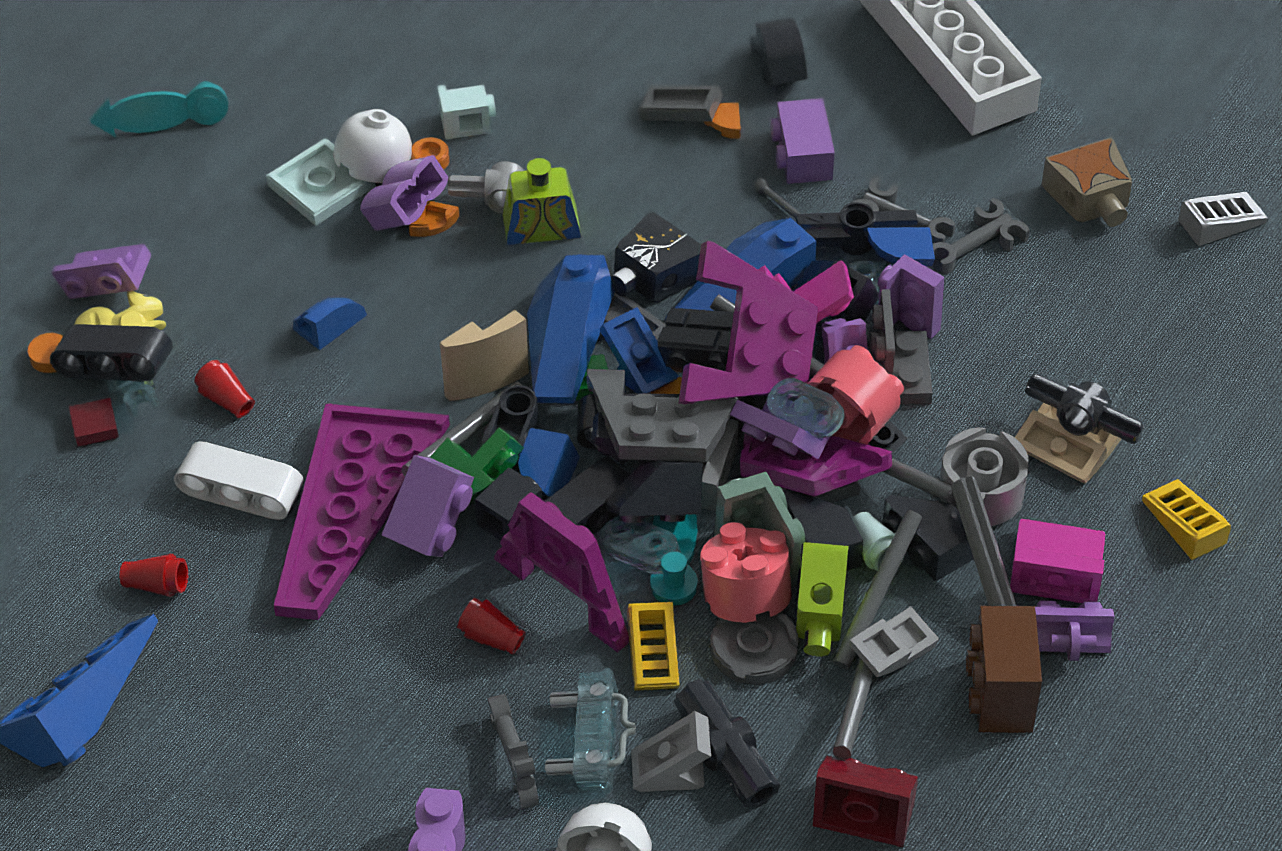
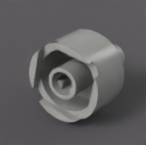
[940,428,1028,526]

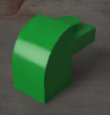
[429,427,524,504]

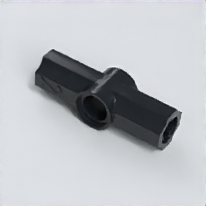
[796,202,917,255]
[674,679,780,809]

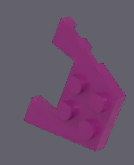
[679,240,818,405]
[494,492,629,653]

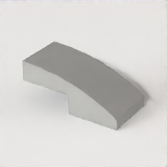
[848,607,939,677]

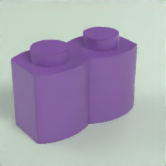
[360,155,448,231]
[408,788,466,851]

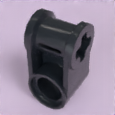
[481,385,539,467]

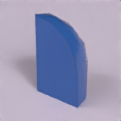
[867,227,935,266]
[293,298,367,350]
[518,428,580,497]

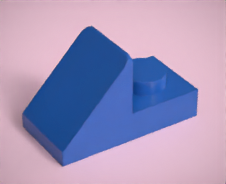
[599,307,678,394]

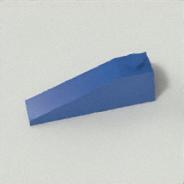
[665,218,816,320]
[527,254,615,403]
[0,614,158,767]

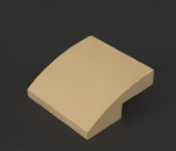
[440,310,529,401]
[1015,403,1121,484]

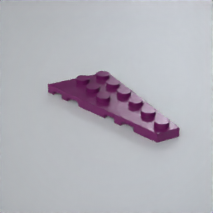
[274,403,450,620]

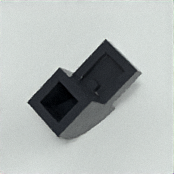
[749,17,808,86]

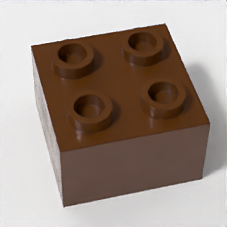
[966,606,1042,733]

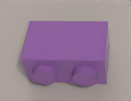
[770,98,835,184]
[382,455,474,557]

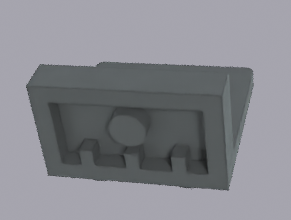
[870,289,933,404]

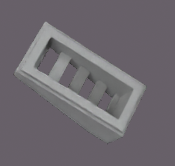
[1178,192,1267,247]

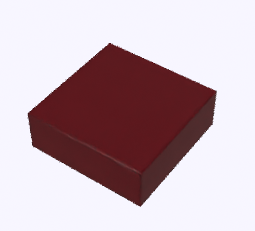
[69,398,119,446]

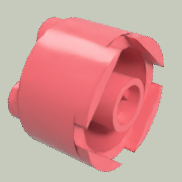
[801,345,904,445]
[700,522,792,623]

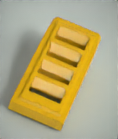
[1142,479,1231,560]
[627,602,680,691]

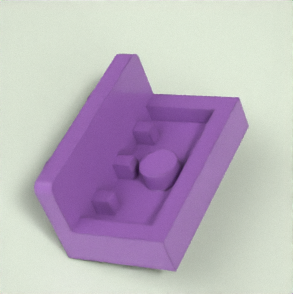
[730,394,836,459]

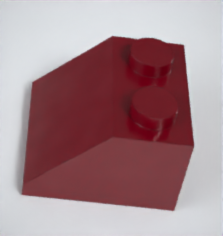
[812,755,918,847]

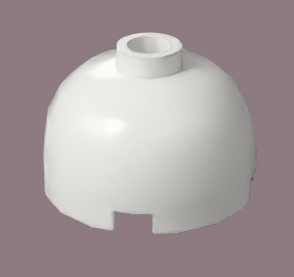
[333,109,412,183]
[556,803,652,851]

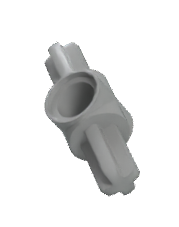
[448,161,524,214]

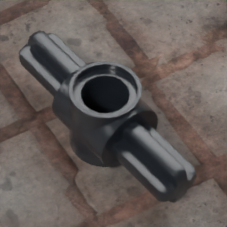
[1025,374,1144,444]

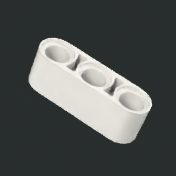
[174,441,304,520]

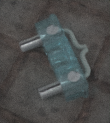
[545,668,636,794]

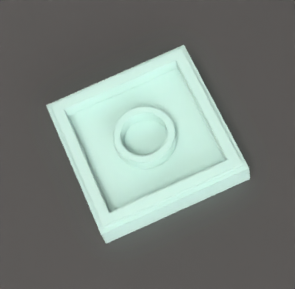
[266,138,376,226]

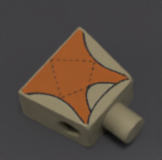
[1041,137,1132,227]

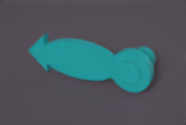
[89,81,229,138]
[650,514,698,606]

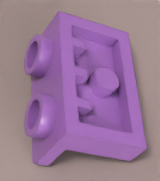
[52,244,151,299]
[877,254,944,339]

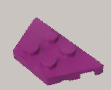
[740,434,892,496]

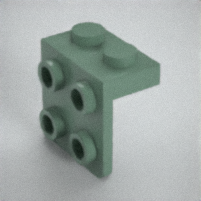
[714,472,805,587]

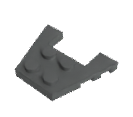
[587,369,747,462]

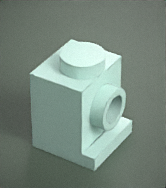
[437,85,496,140]

